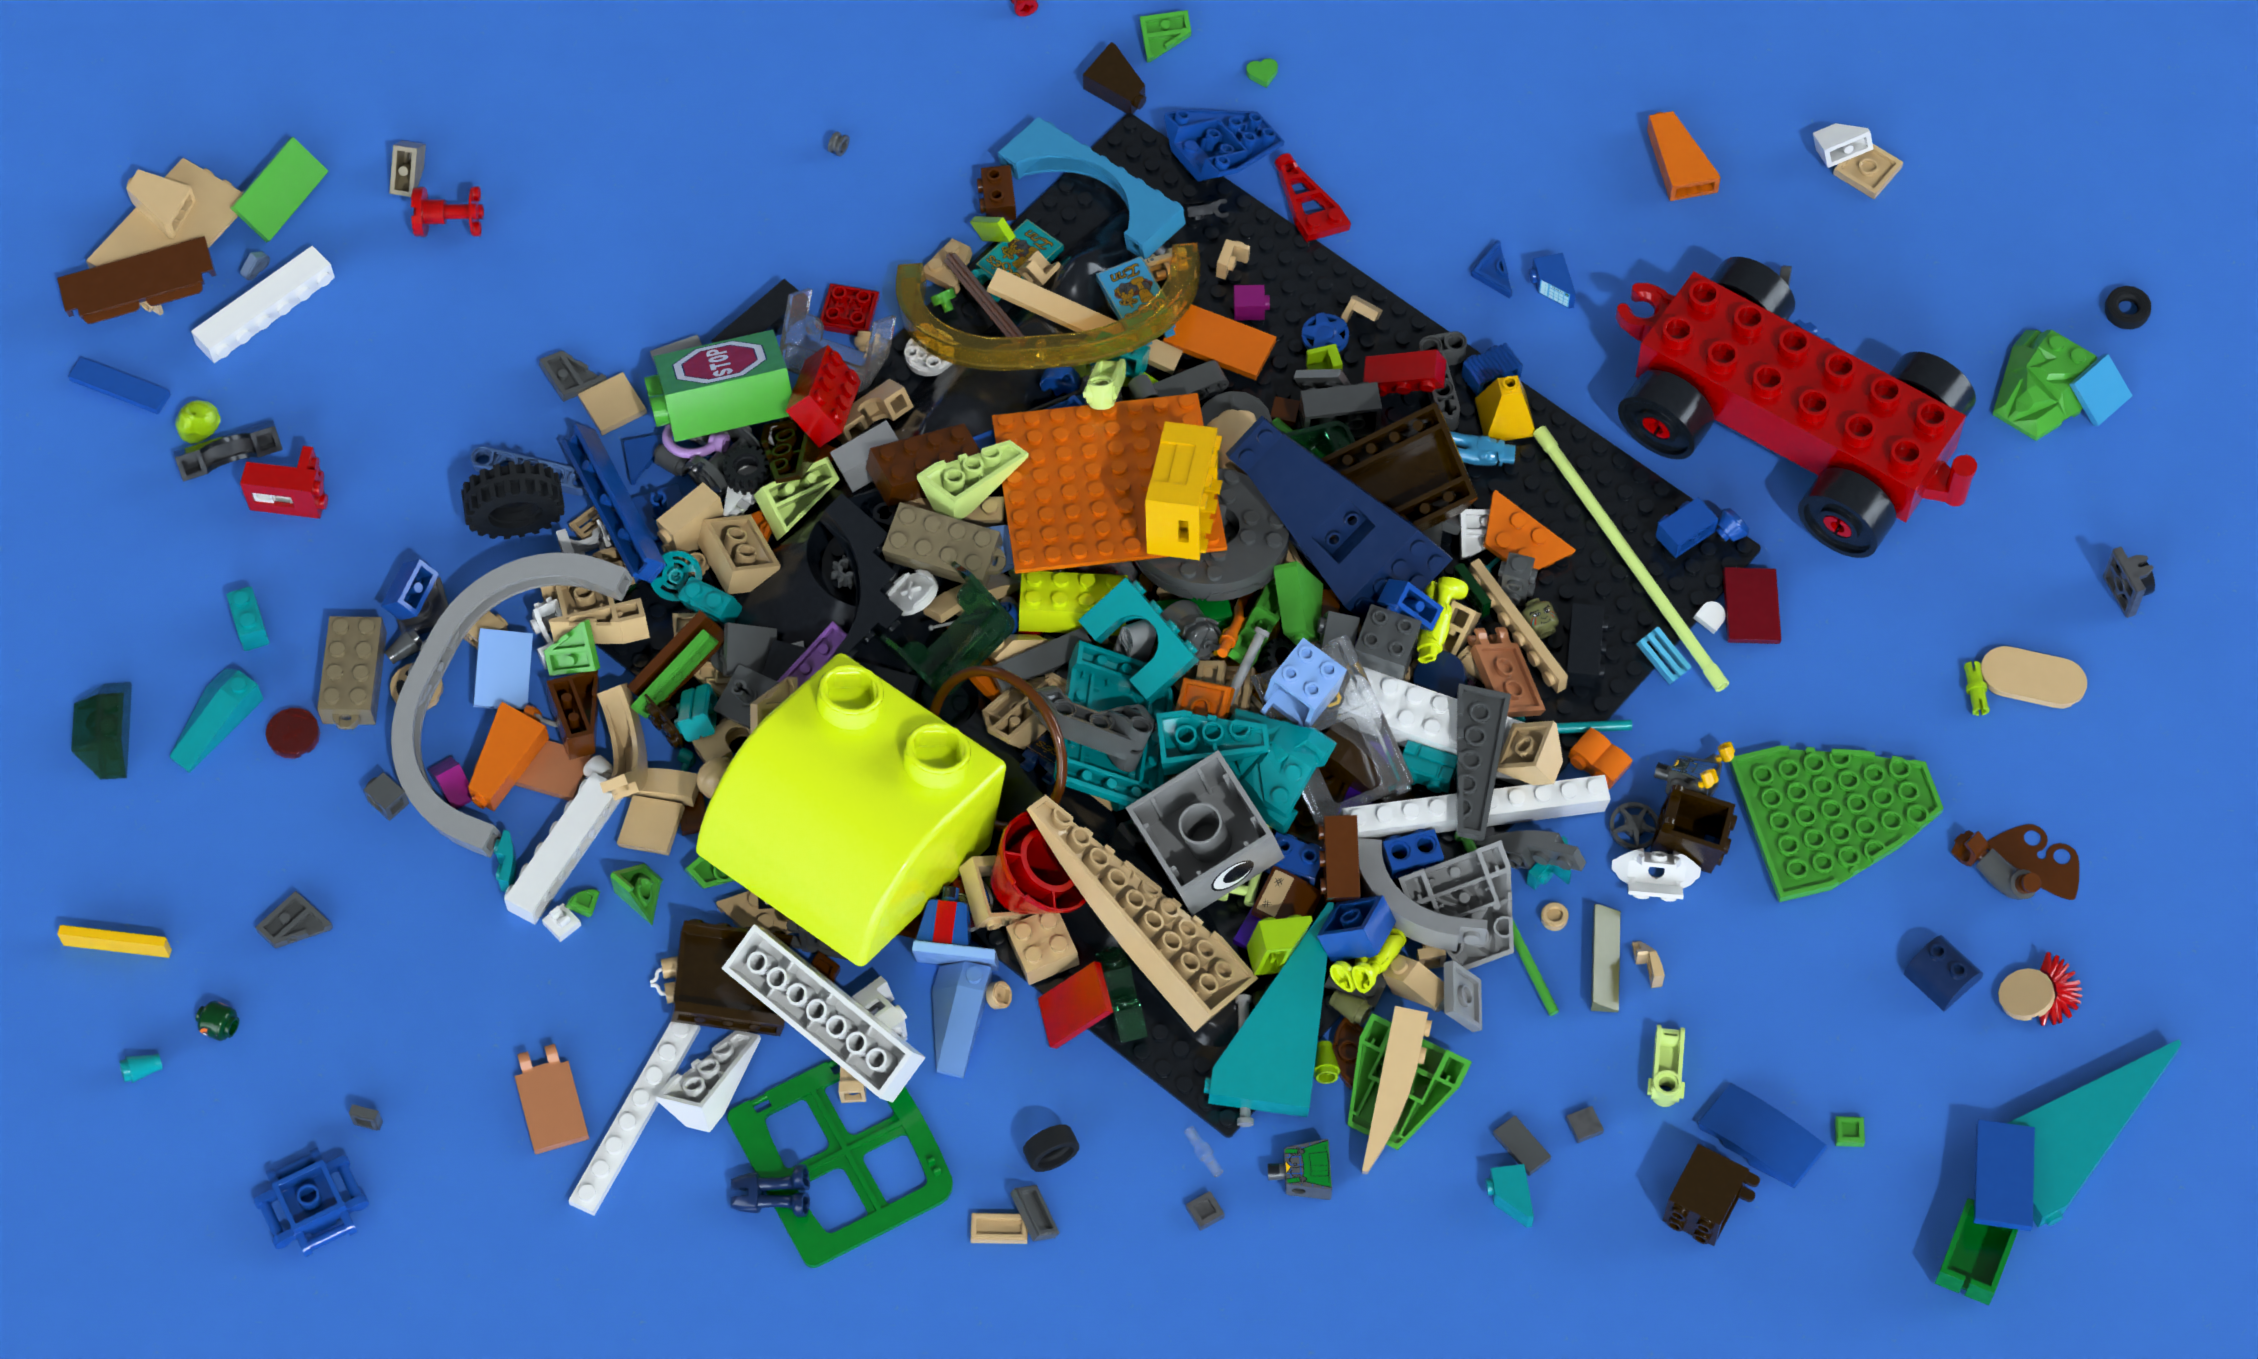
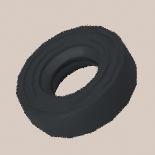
[2105,286,2151,330]

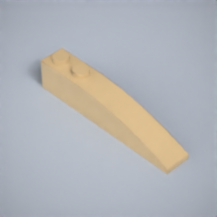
[1362,1006,1432,1174]

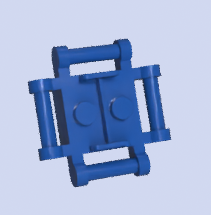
[254,1148,369,1257]

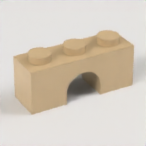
[836,379,914,444]
[692,718,750,763]

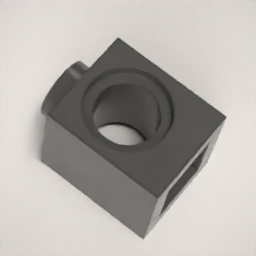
[363,772,409,821]

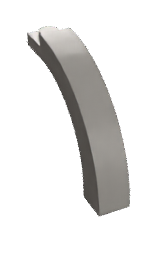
[1358,838,1488,952]

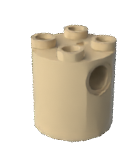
[1207,409,1257,475]

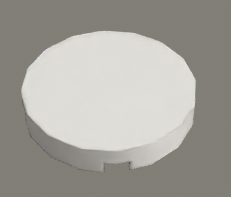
[887,569,938,616]

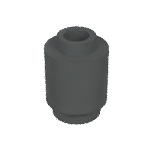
[653,444,690,477]

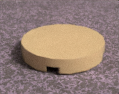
[1998,968,2055,1021]

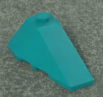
[170,669,264,773]
[1156,710,1270,775]

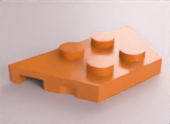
[1483,490,1576,570]

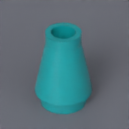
[119,1053,163,1083]

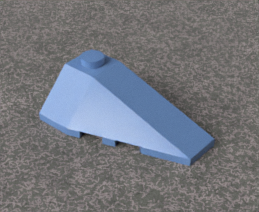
[932,961,993,1079]

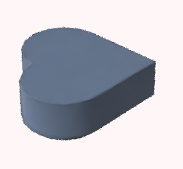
[240,251,270,280]

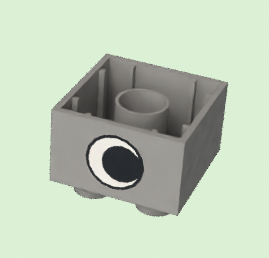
[1126,750,1285,915]

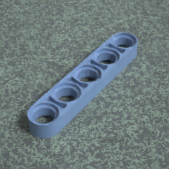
[471,447,587,496]

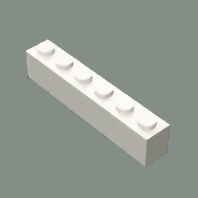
[191,246,335,363]
[504,772,623,925]

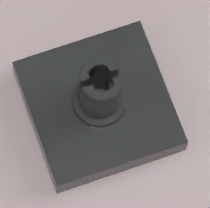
[713,664,779,729]

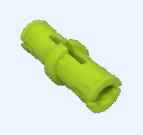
[1964,661,1990,716]

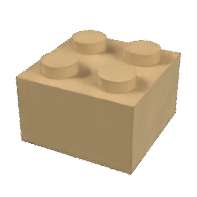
[1006,913,1080,985]

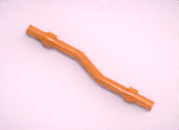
[1217,591,1256,658]

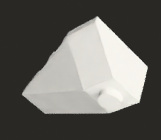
[656,1030,761,1132]

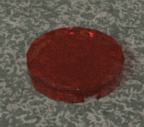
[266,708,320,759]

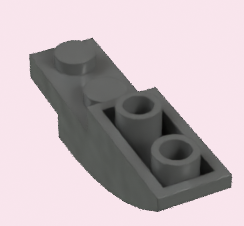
[1476,830,1586,871]

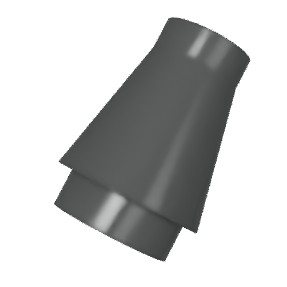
[384,628,423,664]

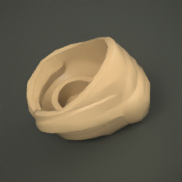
[697,756,731,799]

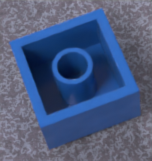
[1317,895,1396,962]

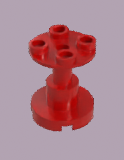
[411,186,484,237]

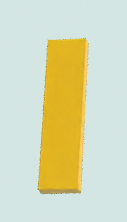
[57,925,172,958]

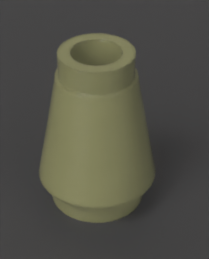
[1329,990,1372,1025]

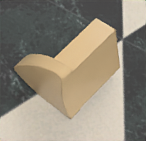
[1341,295,1383,323]

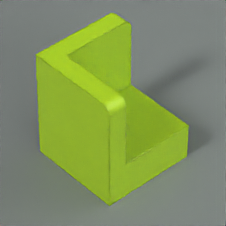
[1306,344,1343,370]

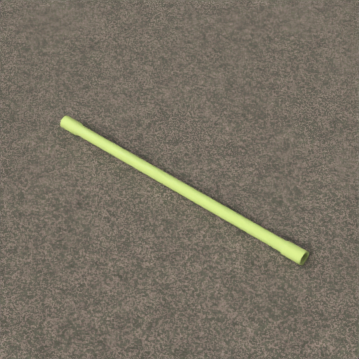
[1533,426,1729,692]

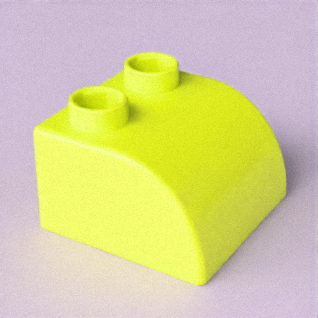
[696,653,1006,966]

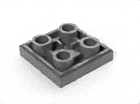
[723,622,777,677]

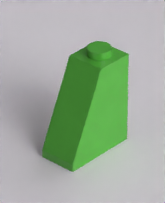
[1274,561,1323,645]

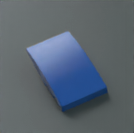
[1698,1083,1827,1188]

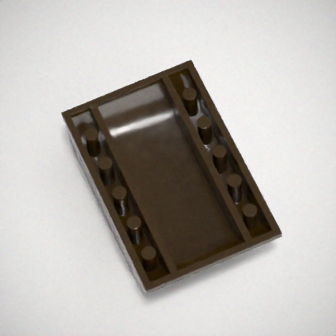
[1321,402,1478,540]

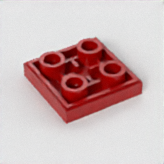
[818,283,880,336]

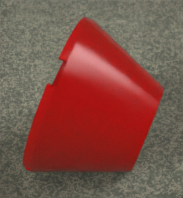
[991,811,1086,914]

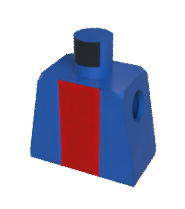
[916,886,972,947]

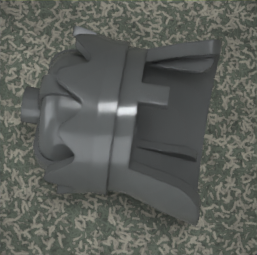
[1156,600,1222,665]

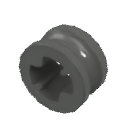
[828,131,850,156]

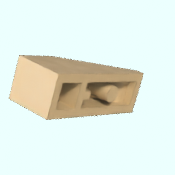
[1442,600,1481,657]

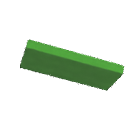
[230,137,328,243]

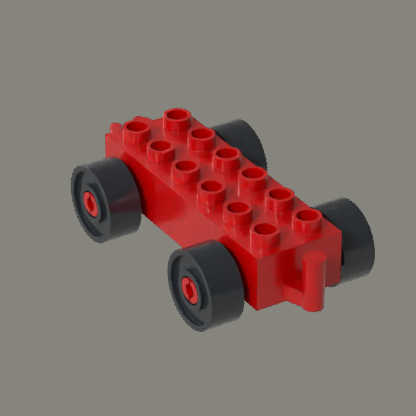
[1616,257,1977,558]

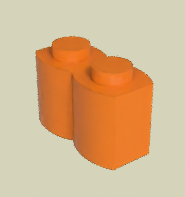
[1568,728,1633,789]

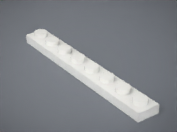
[568,1022,701,1216]

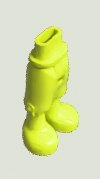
[1417,577,1469,664]
[1330,928,1407,993]

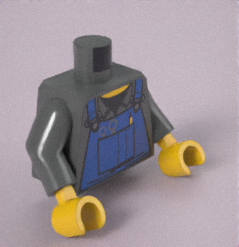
[1654,741,1735,797]

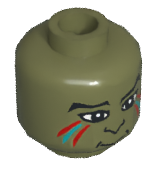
[1521,598,1559,639]

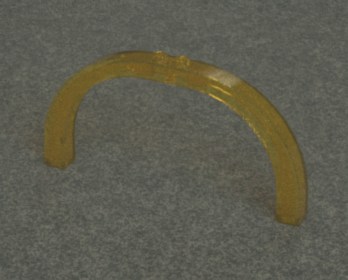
[896,243,1200,371]

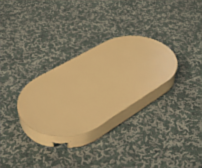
[1981,646,2087,709]

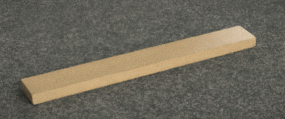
[987,268,1183,375]

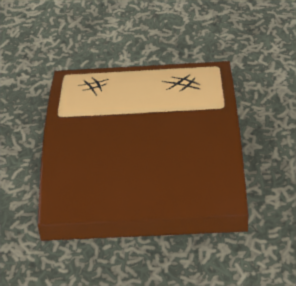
[1251,866,1323,919]

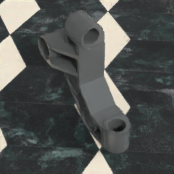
[1028,685,1157,772]

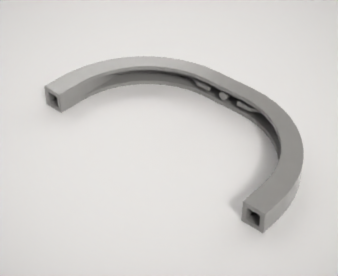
[391,552,633,858]

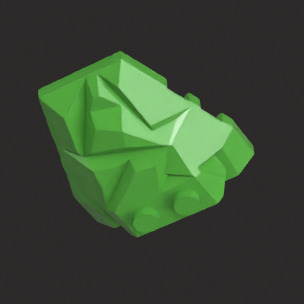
[1992,330,2098,441]

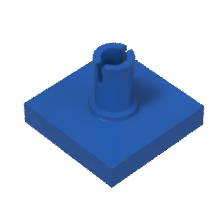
[631,483,683,543]

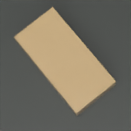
[971,1213,1028,1244]

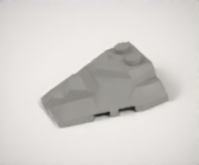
[1398,840,1514,970]

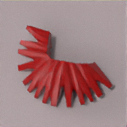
[2038,952,2082,1026]

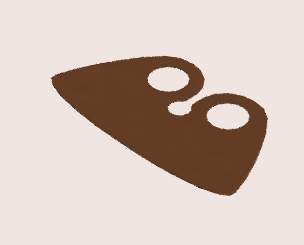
[1987,824,2079,900]

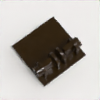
[644,694,693,749]

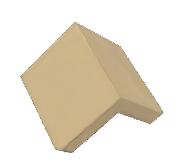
[1017,251,1061,286]

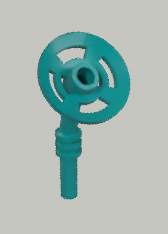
[651,550,702,601]

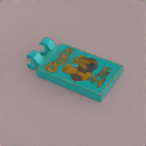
[971,219,1064,302]

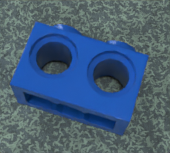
[1382,829,1444,880]

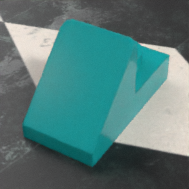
[1526,836,1571,890]

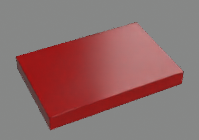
[1038,961,1113,1049]

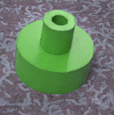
[930,287,957,313]

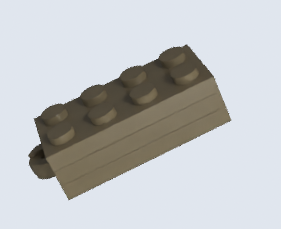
[882,502,1006,590]
[317,616,387,730]

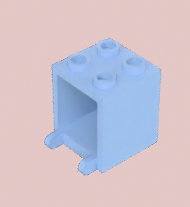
[1260,638,1347,727]

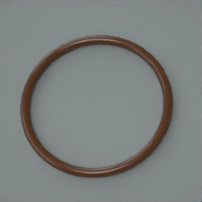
[929,665,1068,832]

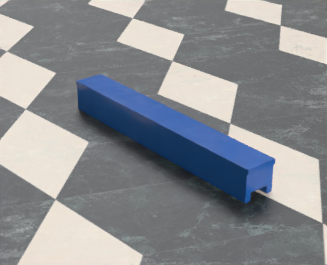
[561,424,666,583]

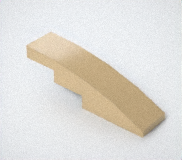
[923,573,1021,624]

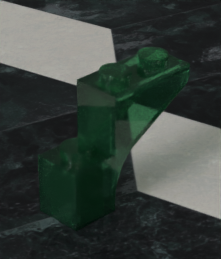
[1095,947,1148,1043]

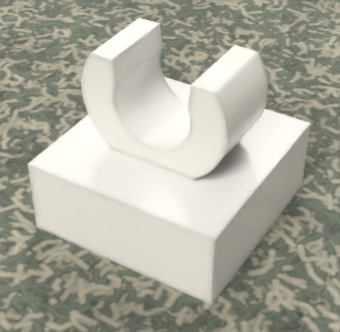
[542,903,582,942]

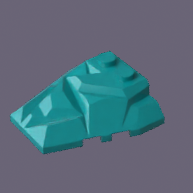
[1227,708,1337,835]

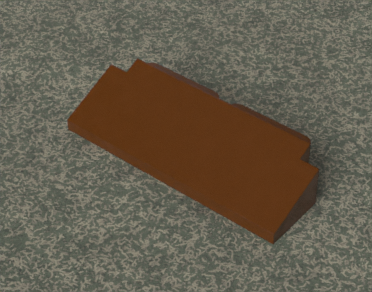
[57,236,216,324]

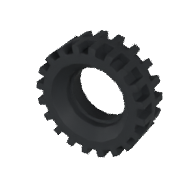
[461,461,565,539]

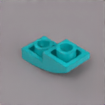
[494,830,517,892]

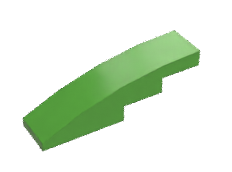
[1227,580,1280,669]

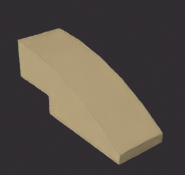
[626,768,699,807]

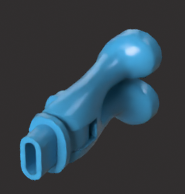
[1450,431,1516,466]

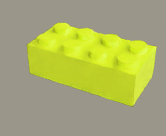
[1019,571,1128,636]

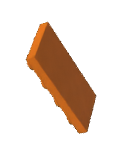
[1163,302,1277,380]

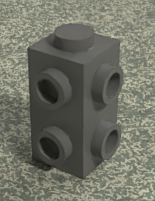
[1497,552,1538,606]

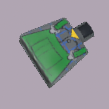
[1267,1139,1332,1200]

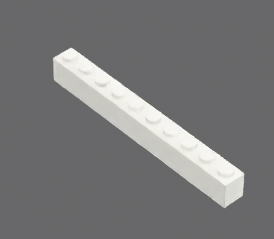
[1339,775,1611,840]

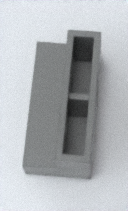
[830,420,899,492]

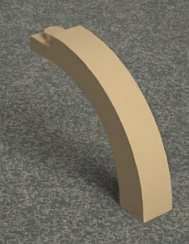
[597,683,648,801]

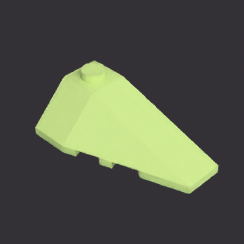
[917,440,1029,520]

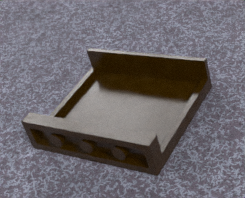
[671,919,793,1036]

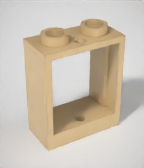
[959,855,1034,930]

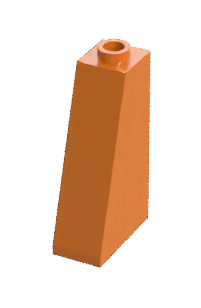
[1647,111,1721,201]
[468,702,549,811]

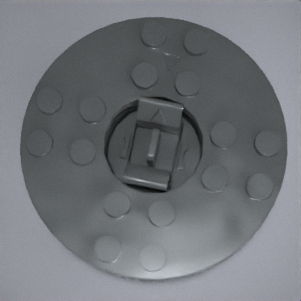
[1135,468,1289,601]

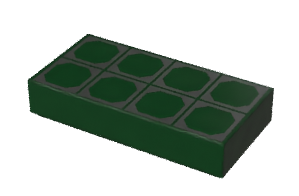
[1453,563,1491,618]

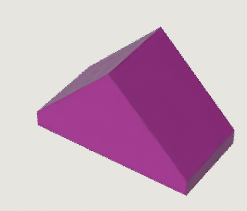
[427,756,472,810]

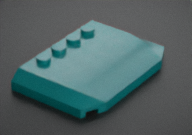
[1054,640,1174,806]

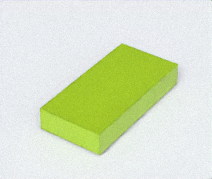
[970,216,1016,242]

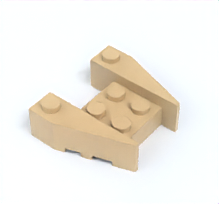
[540,547,650,644]

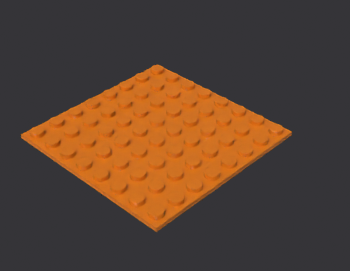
[992,393,1227,574]

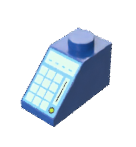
[1529,253,1576,308]

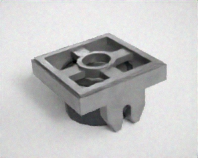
[2103,547,2155,618]

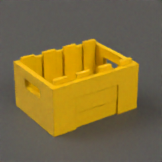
[1145,421,1223,560]

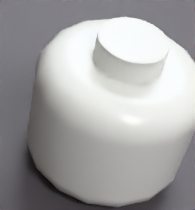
[583,755,613,780]

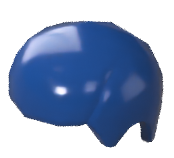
[1039,362,1081,396]

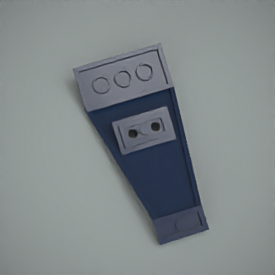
[1225,416,1453,622]

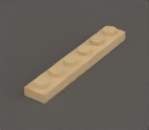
[1469,558,1568,693]

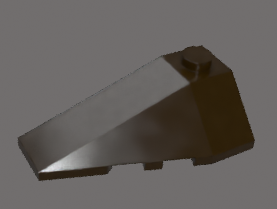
[761,419,821,484]
[1320,719,1416,804]

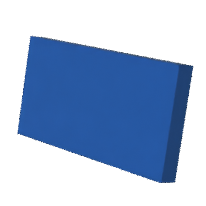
[1973,1119,2035,1231]

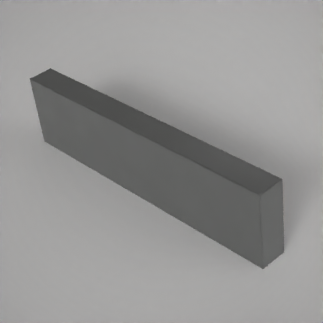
[992,627,1093,693]

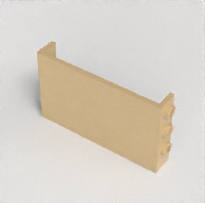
[86,158,244,316]

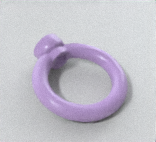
[662,424,730,459]

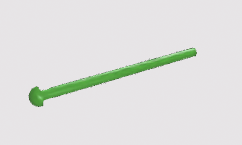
[1455,830,1559,1016]

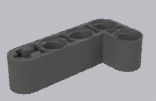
[1419,331,1467,431]
[1128,360,1229,401]

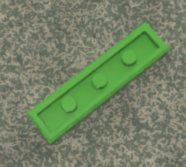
[630,629,719,719]

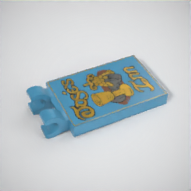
[1096,256,1175,346]

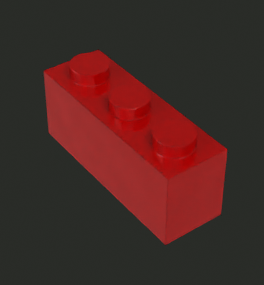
[1363,349,1446,397]

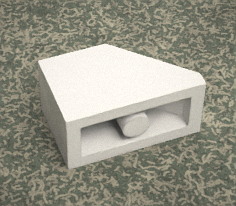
[1813,123,1874,168]

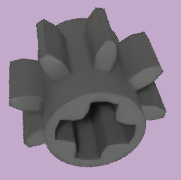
[831,555,855,590]

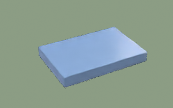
[473,628,533,712]
[912,940,999,971]

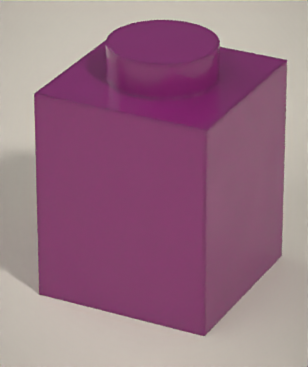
[1233,285,1270,321]

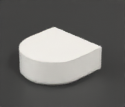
[1693,601,1726,634]

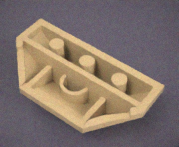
[982,672,1067,750]

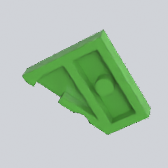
[1139,10,1191,63]
[544,619,600,676]

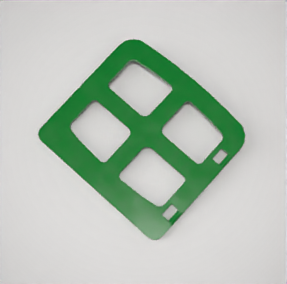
[727,1060,953,1268]

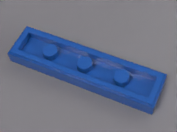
[68,357,171,414]

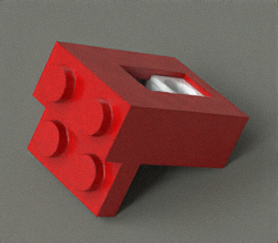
[240,446,328,519]

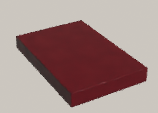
[1723,567,1781,644]

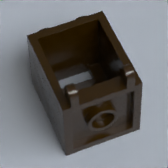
[1649,785,1737,873]
[1663,1144,1760,1246]

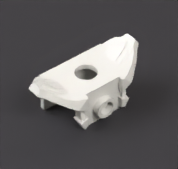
[1612,848,1701,901]

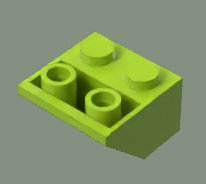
[1246,914,1313,976]

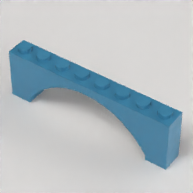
[998,117,1186,259]

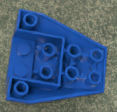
[1164,109,1285,181]

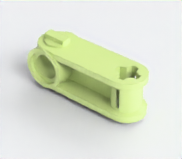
[1083,358,1126,410]
[1647,1025,1685,1107]

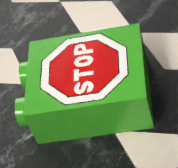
[644,330,792,442]

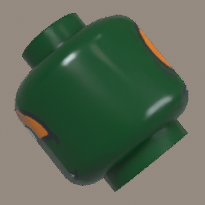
[196,1001,239,1041]

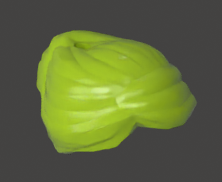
[175,400,220,444]

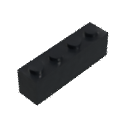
[712,279,807,343]

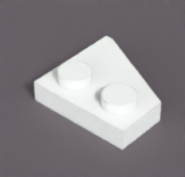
[1459,509,1490,560]

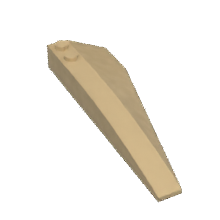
[1026,795,1258,1032]

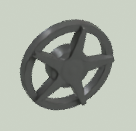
[1609,802,1658,850]

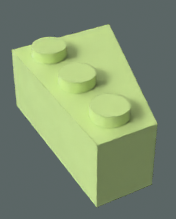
[753,456,840,541]

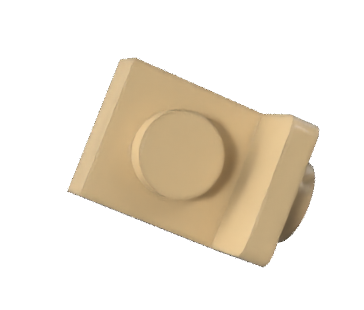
[1216,239,1250,280]

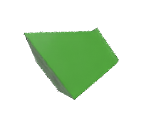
[610,863,663,925]

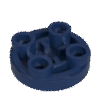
[1413,651,1468,699]

